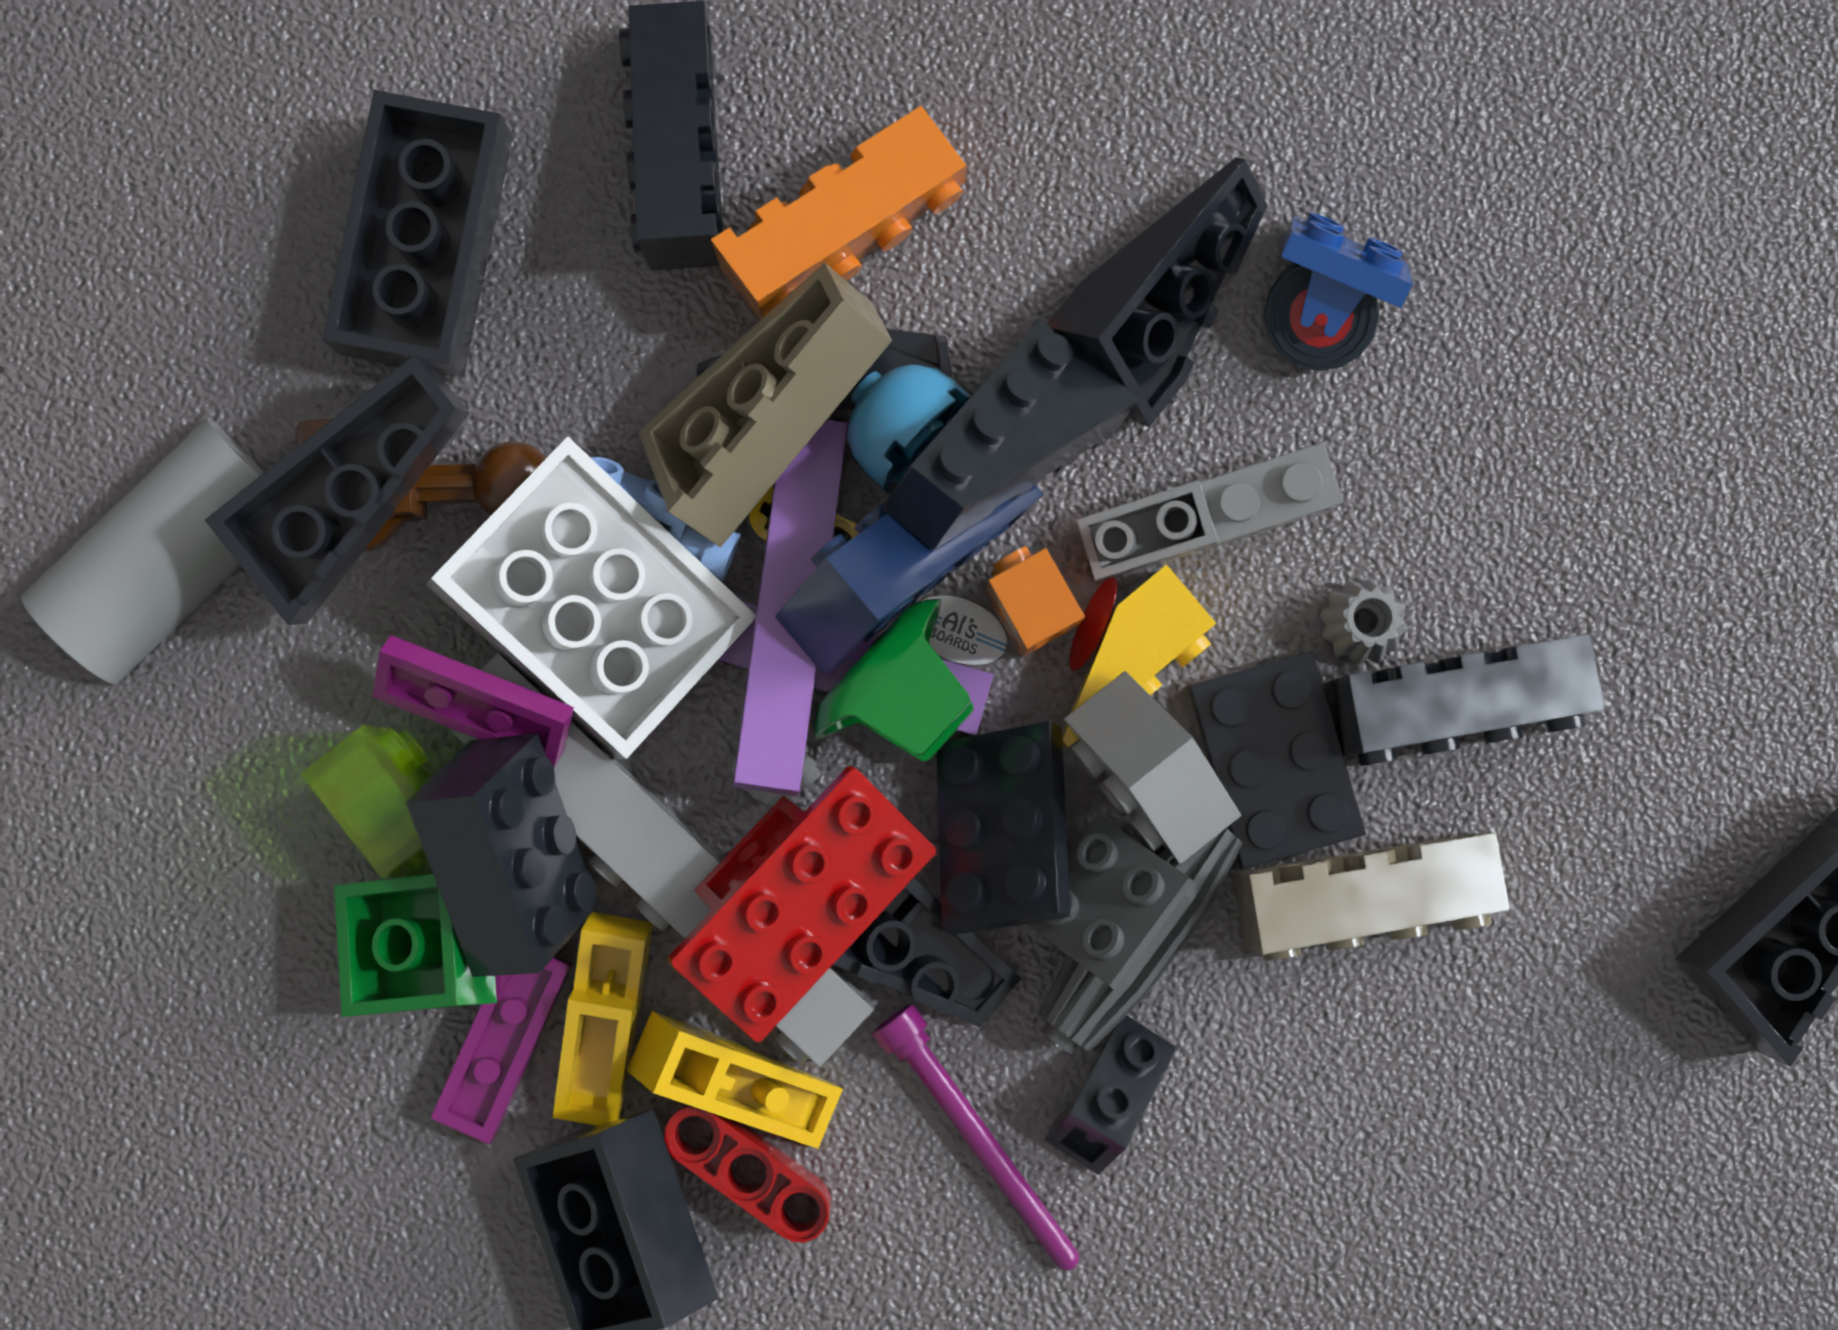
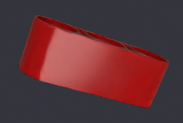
[664,1104,832,1243]

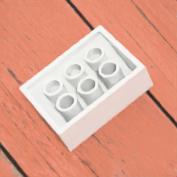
[426,436,756,759]

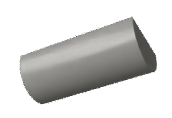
[21,417,264,685]

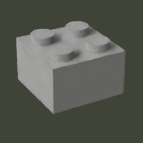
[1064,671,1242,865]

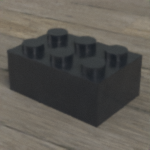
[406,733,599,977]
[513,1109,719,1330]

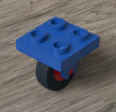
[1264,212,1413,371]

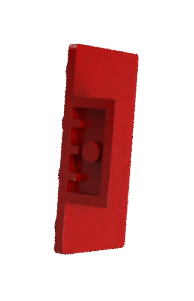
[668,766,936,1042]

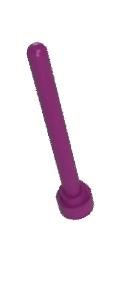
[871,1003,1079,1271]

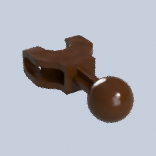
[295,419,546,552]

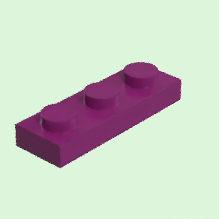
[372,635,574,768]
[431,956,573,1144]

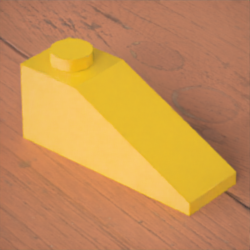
[626,1011,843,1149]

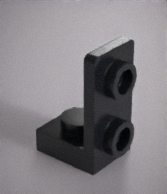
[1044,1016,1175,1175]

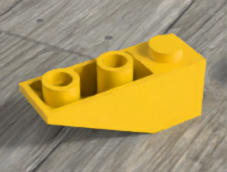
[1062,564,1216,749]

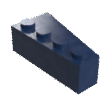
[775,484,1044,676]

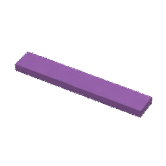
[732,420,848,796]

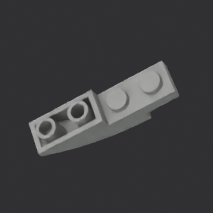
[1076,442,1344,581]

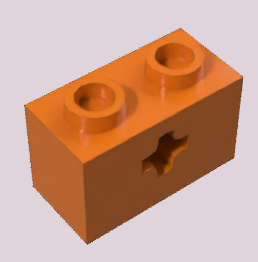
[984,546,1085,658]

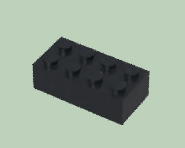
[322,90,513,378]

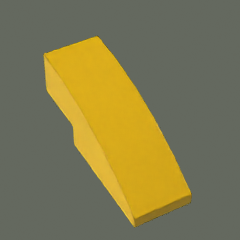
[552,912,653,1126]

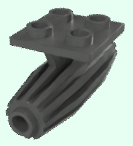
[1027,815,1243,1054]

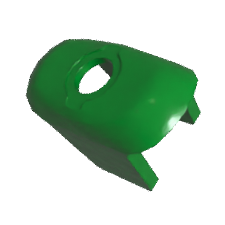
[814,599,974,762]

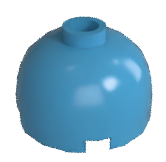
[847,364,971,493]

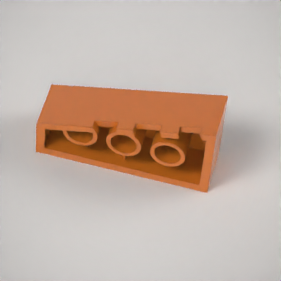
[711,106,967,321]

